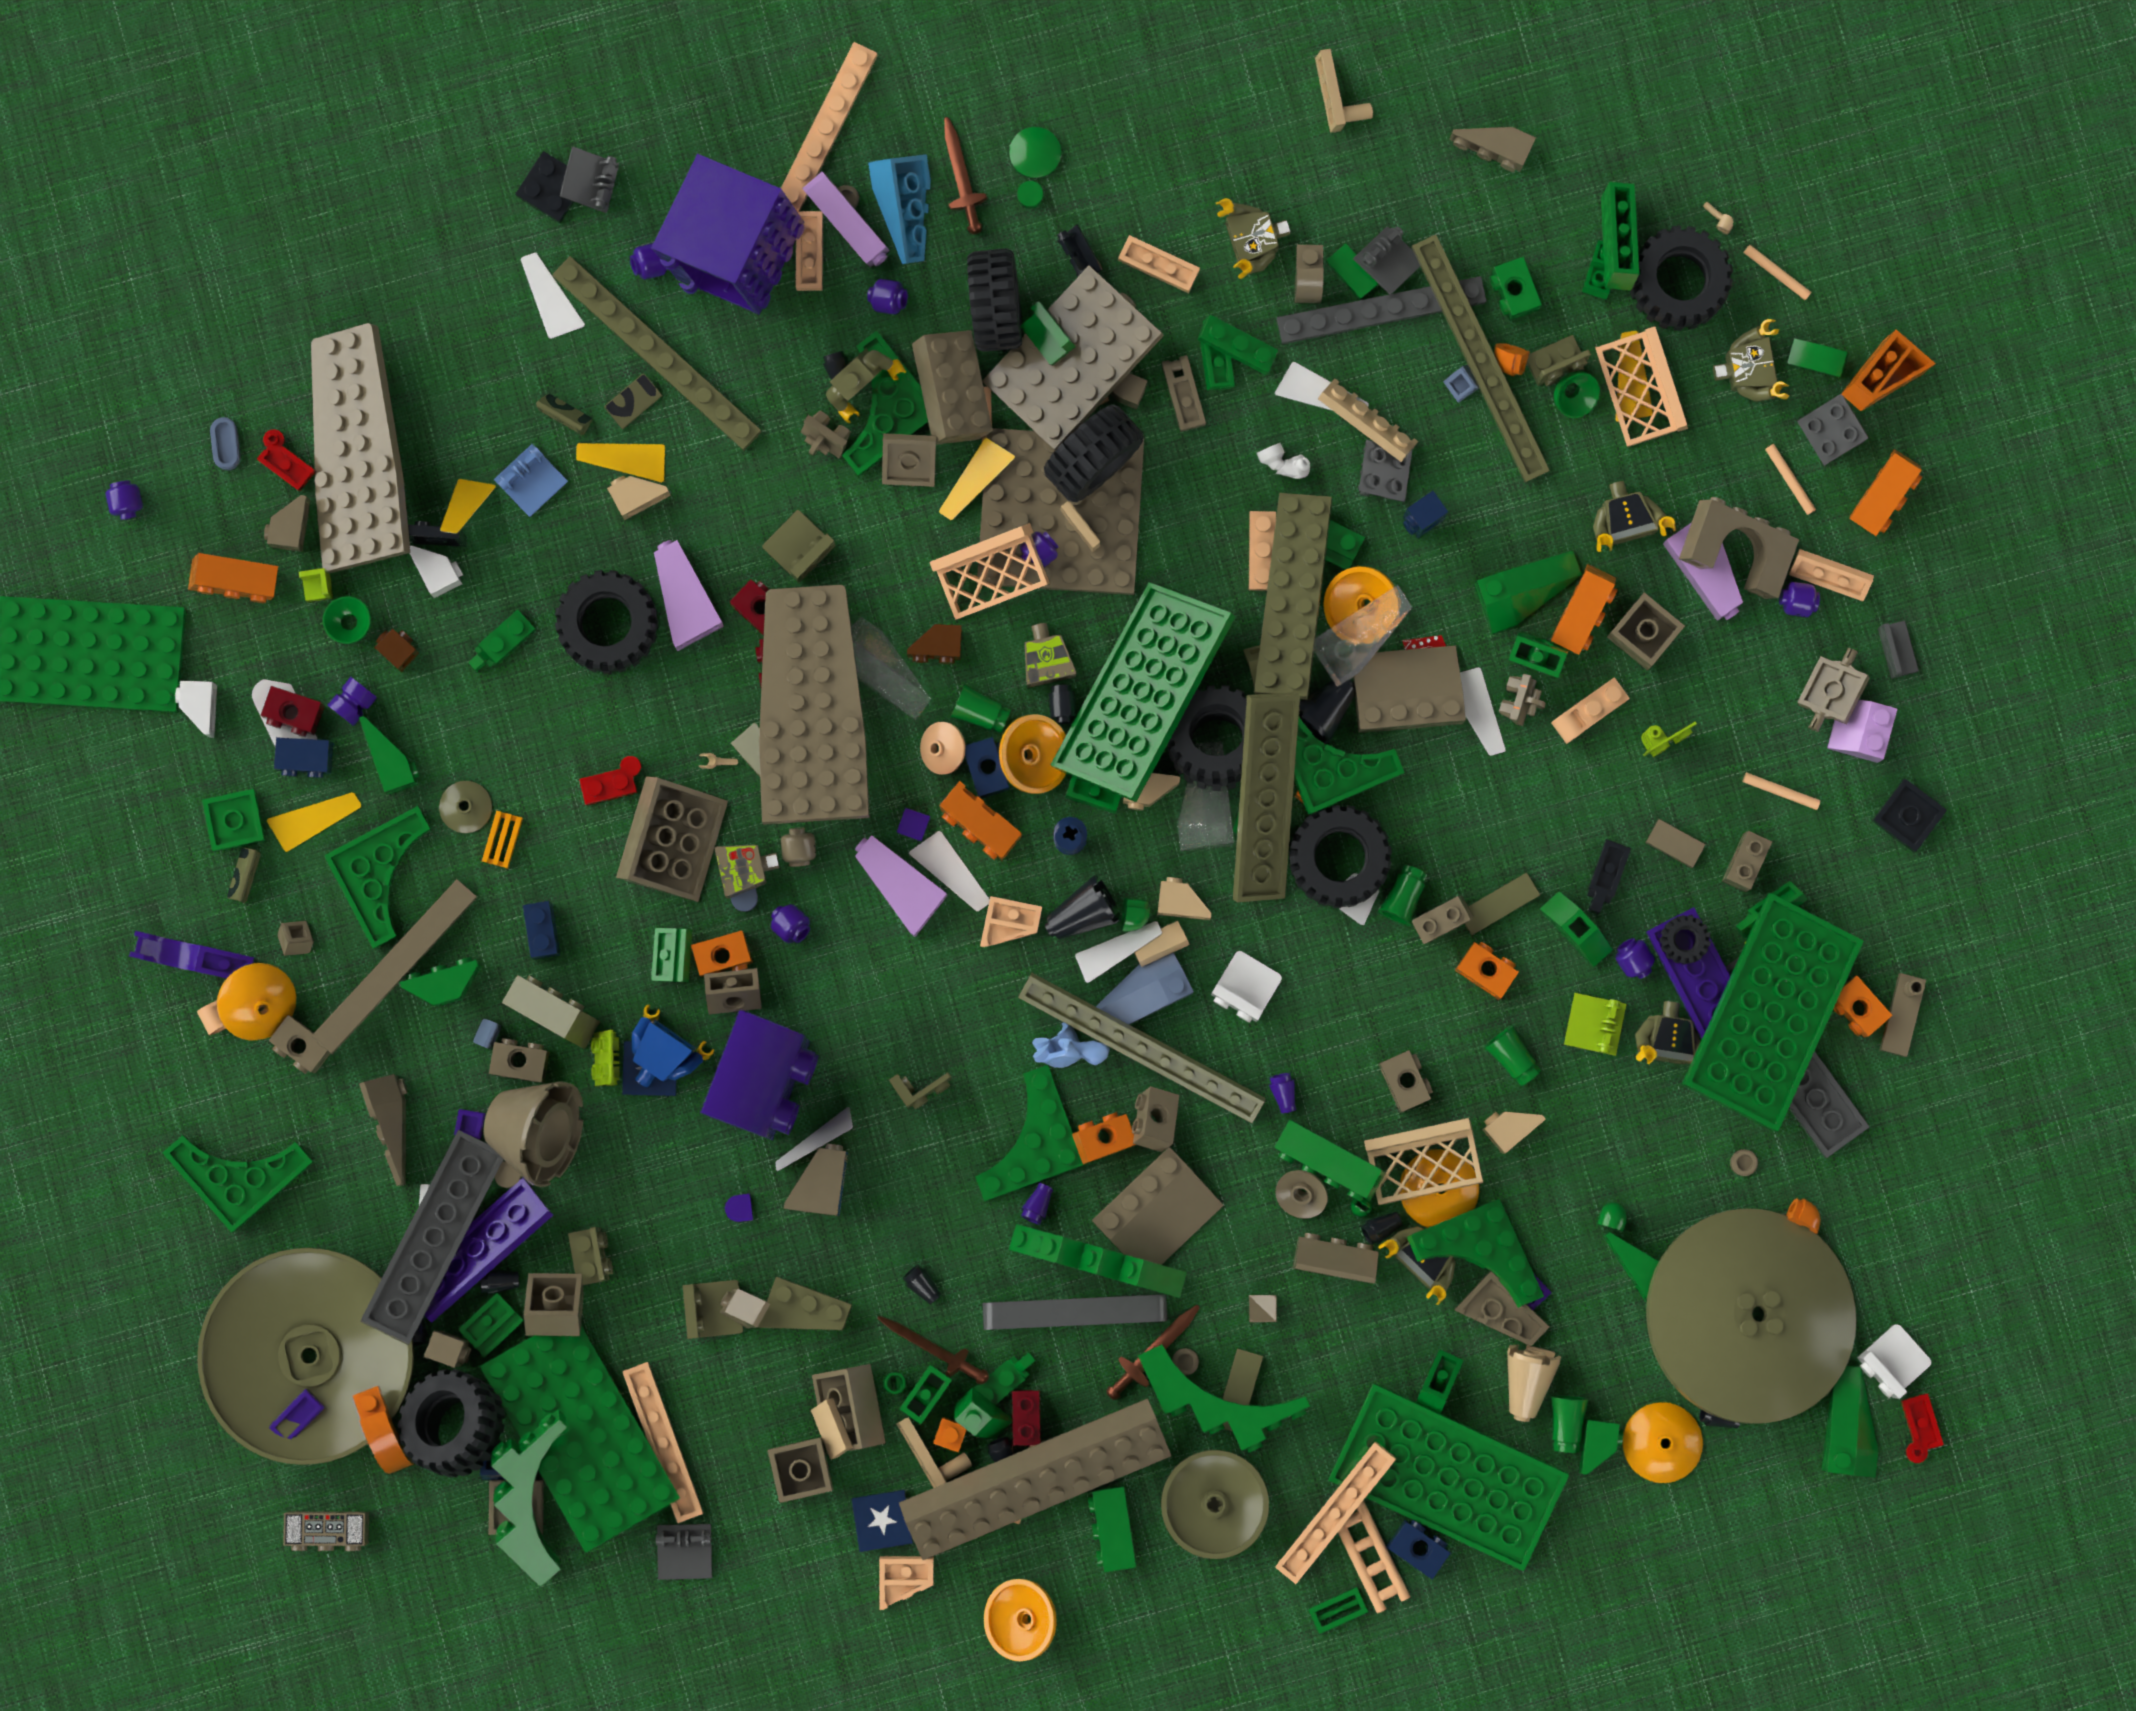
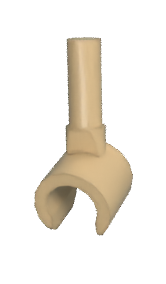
[1703,202,1733,234]
[699,753,738,769]

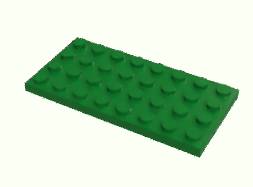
[1051,582,1235,802]
[0,596,186,713]
[1682,893,1864,1132]
[480,1326,680,1554]
[1328,1382,1569,1571]

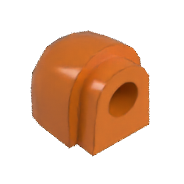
[1494,343,1530,376]
[1786,1198,1821,1234]

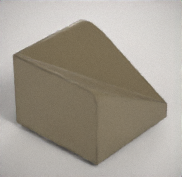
[278,921,313,956]
[1249,1295,1277,1322]

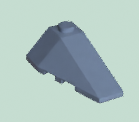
[1096,953,1193,1025]

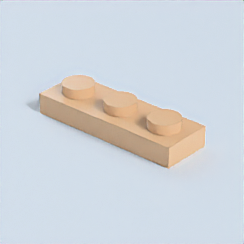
[796,211,823,291]
[1118,235,1200,293]
[1249,511,1276,591]
[1789,549,1874,601]

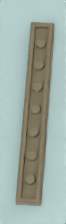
[312,879,477,1055]

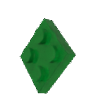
[202,789,266,852]

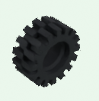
[1660,915,1711,964]

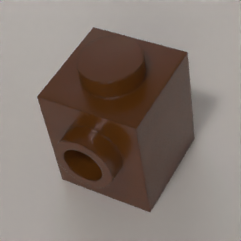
[374,628,419,672]

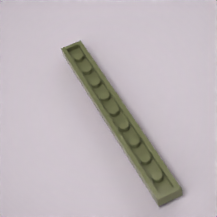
[1412,234,1550,483]
[552,256,761,451]
[1018,972,1266,1123]

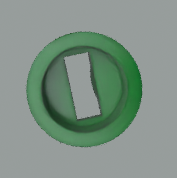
[1350,1198,1372,1217]
[883,1372,906,1394]

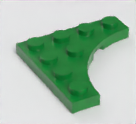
[842,331,929,477]
[1294,717,1405,814]
[324,806,431,949]
[975,1065,1084,1202]
[162,1135,314,1233]
[1407,1199,1544,1308]

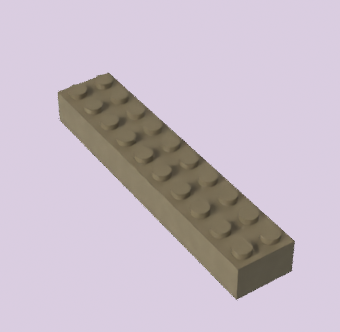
[899,1399,1171,1560]

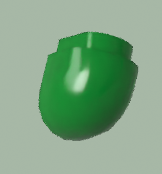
[1120,897,1151,932]
[1596,1202,1627,1232]

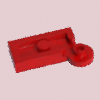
[257,429,315,492]
[579,756,641,805]
[1900,1393,1944,1463]

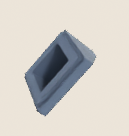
[1443,365,1479,403]
[473,1019,501,1049]

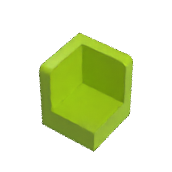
[299,568,333,603]

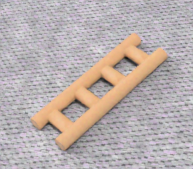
[1338,1500,1411,1613]

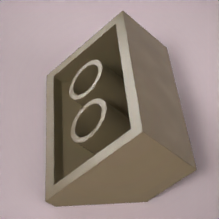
[1293,1233,1379,1284]
[812,1364,885,1454]

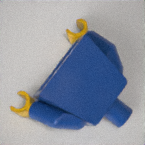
[631,1005,714,1088]

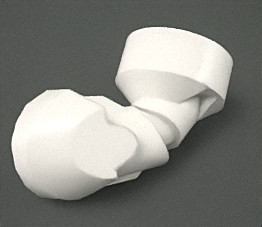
[1257,443,1310,479]

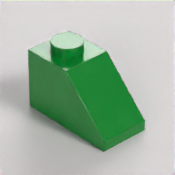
[1416,1349,1464,1414]
[954,1387,1013,1439]
[1578,1419,1623,1475]

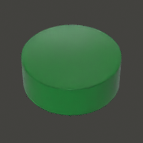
[1017,181,1043,209]

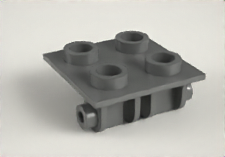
[560,147,619,213]
[1353,226,1420,295]
[1797,394,1869,466]
[1358,440,1412,502]
[656,1524,712,1580]

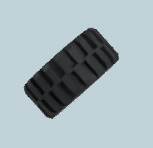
[1630,226,1733,331]
[967,248,1022,352]
[1044,405,1144,503]
[555,570,659,674]
[1167,685,1247,791]
[1289,805,1392,908]
[398,1369,505,1477]

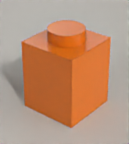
[933,1417,967,1452]

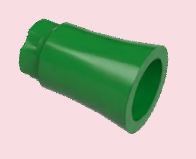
[950,684,1011,733]
[1378,865,1427,926]
[1484,1025,1541,1086]
[1551,1395,1589,1453]

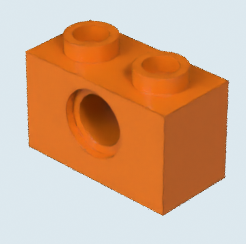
[691,931,753,977]
[1455,942,1519,1000]
[1833,976,1893,1038]
[1072,1112,1136,1164]

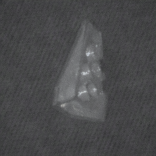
[1314,585,1413,687]
[851,617,931,720]
[1178,741,1234,851]

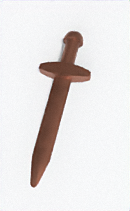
[944,117,987,235]
[1106,1305,1199,1400]
[878,1316,989,1384]

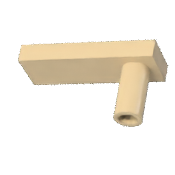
[1315,49,1373,133]
[897,1417,972,1488]

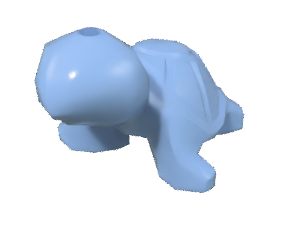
[1032,1022,1110,1068]

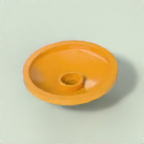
[1324,566,1400,645]
[999,714,1066,794]
[217,963,296,1040]
[1400,1149,1479,1228]
[1622,1402,1703,1483]
[984,1579,1056,1661]

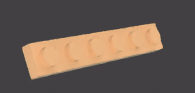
[622,1362,704,1523]
[1275,1442,1397,1584]

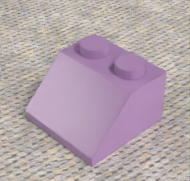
[1827,700,1897,763]

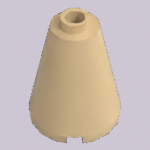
[1507,1345,1561,1422]

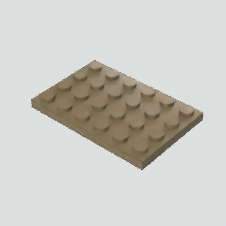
[982,265,1164,451]

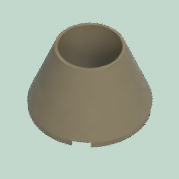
[484,1082,584,1187]

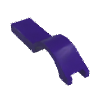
[129,931,254,979]

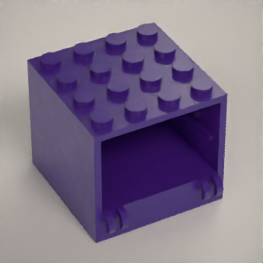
[651,154,804,315]

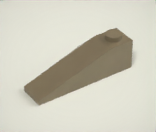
[359,1074,408,1186]

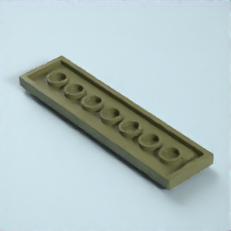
[1254,493,1332,700]
[1233,692,1300,902]

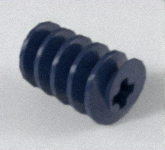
[1053,817,1087,855]

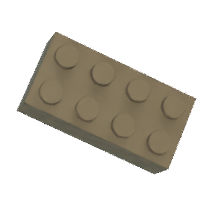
[912,330,993,445]

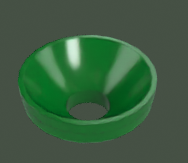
[1554,371,1600,418]
[323,596,371,644]

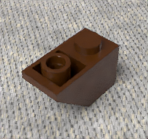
[907,624,962,664]

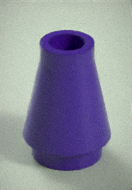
[1269,1073,1296,1113]
[1021,1183,1053,1225]

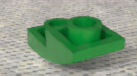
[1582,240,1610,300]
[1787,338,1849,378]

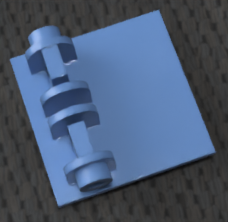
[494,444,568,517]

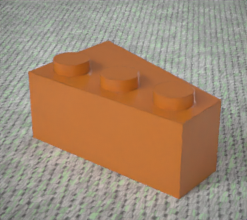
[1850,449,1923,536]
[1551,564,1617,655]
[939,781,1022,860]

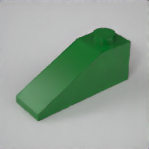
[359,716,420,795]
[1602,1232,1659,1303]

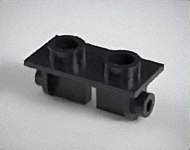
[1057,224,1103,277]

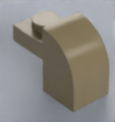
[1295,245,1324,304]
[1110,373,1147,410]

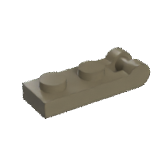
[1161,355,1206,432]

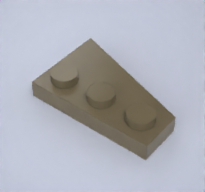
[1454,1271,1549,1346]

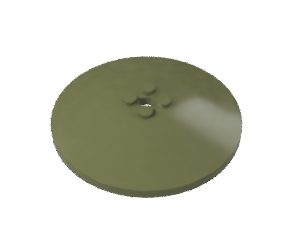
[1646,1209,1856,1424]
[197,1248,414,1465]

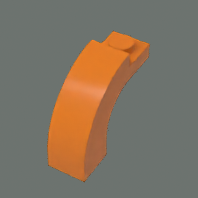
[352,1386,414,1474]

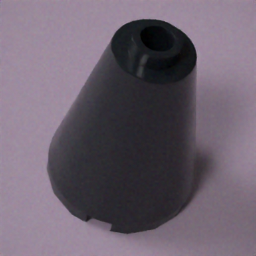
[1299,677,1356,744]
[1045,875,1121,940]

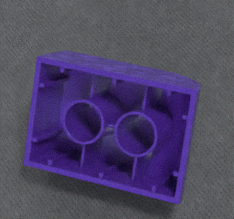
[701,1010,819,1141]

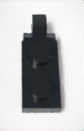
[1587,839,1631,915]

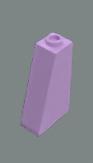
[802,172,890,267]
[1663,523,1743,621]
[654,540,724,651]
[855,835,947,937]

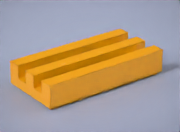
[482,811,523,869]

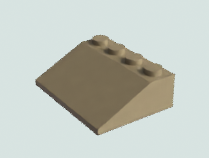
[1351,645,1466,733]
[616,777,728,902]
[1092,1147,1224,1265]

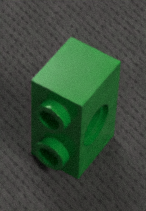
[1490,257,1542,321]
[1509,631,1569,678]
[899,1364,953,1424]

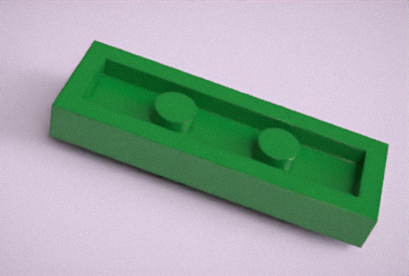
[1197,315,1278,375]

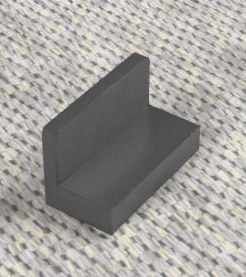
[1878,621,1919,679]

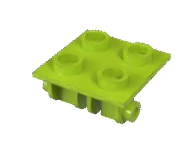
[1641,722,1697,757]
[1564,993,1626,1056]
[591,1030,620,1086]

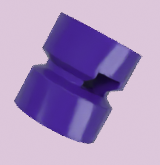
[328,676,377,726]

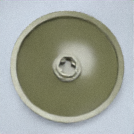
[1161,1450,1269,1559]

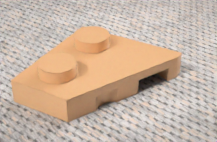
[980,896,1042,948]
[879,1556,934,1610]

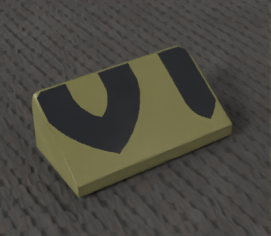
[604,373,662,430]
[536,394,592,435]
[227,848,261,903]

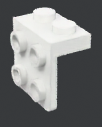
[1211,951,1282,1023]
[1857,1324,1931,1399]

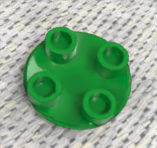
[1009,127,1061,178]

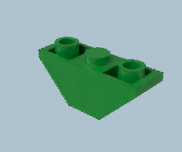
[1539,891,1613,968]
[399,957,481,1007]

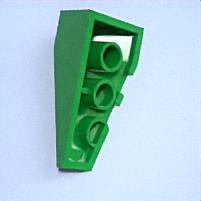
[1474,550,1582,634]
[1821,1366,1878,1478]

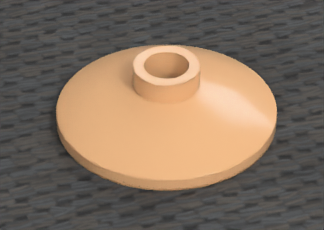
[920,722,966,775]

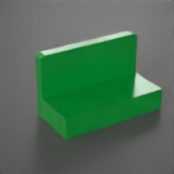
[1021,301,1076,365]

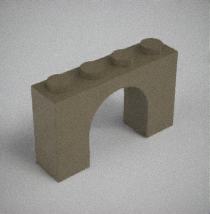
[1679,497,1799,599]

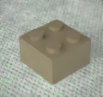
[1607,593,1685,671]
[524,1273,584,1336]
[768,1437,834,1503]

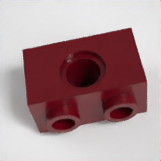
[730,579,769,636]
[261,686,325,737]
[1012,1390,1040,1446]

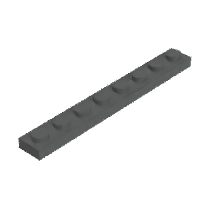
[1276,276,1486,345]

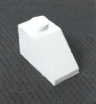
[410,546,463,598]
[175,681,217,738]

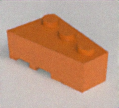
[1841,330,1936,411]
[188,553,278,603]

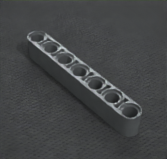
[982,1294,1168,1330]

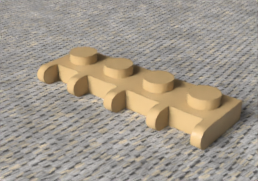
[1318,379,1418,462]

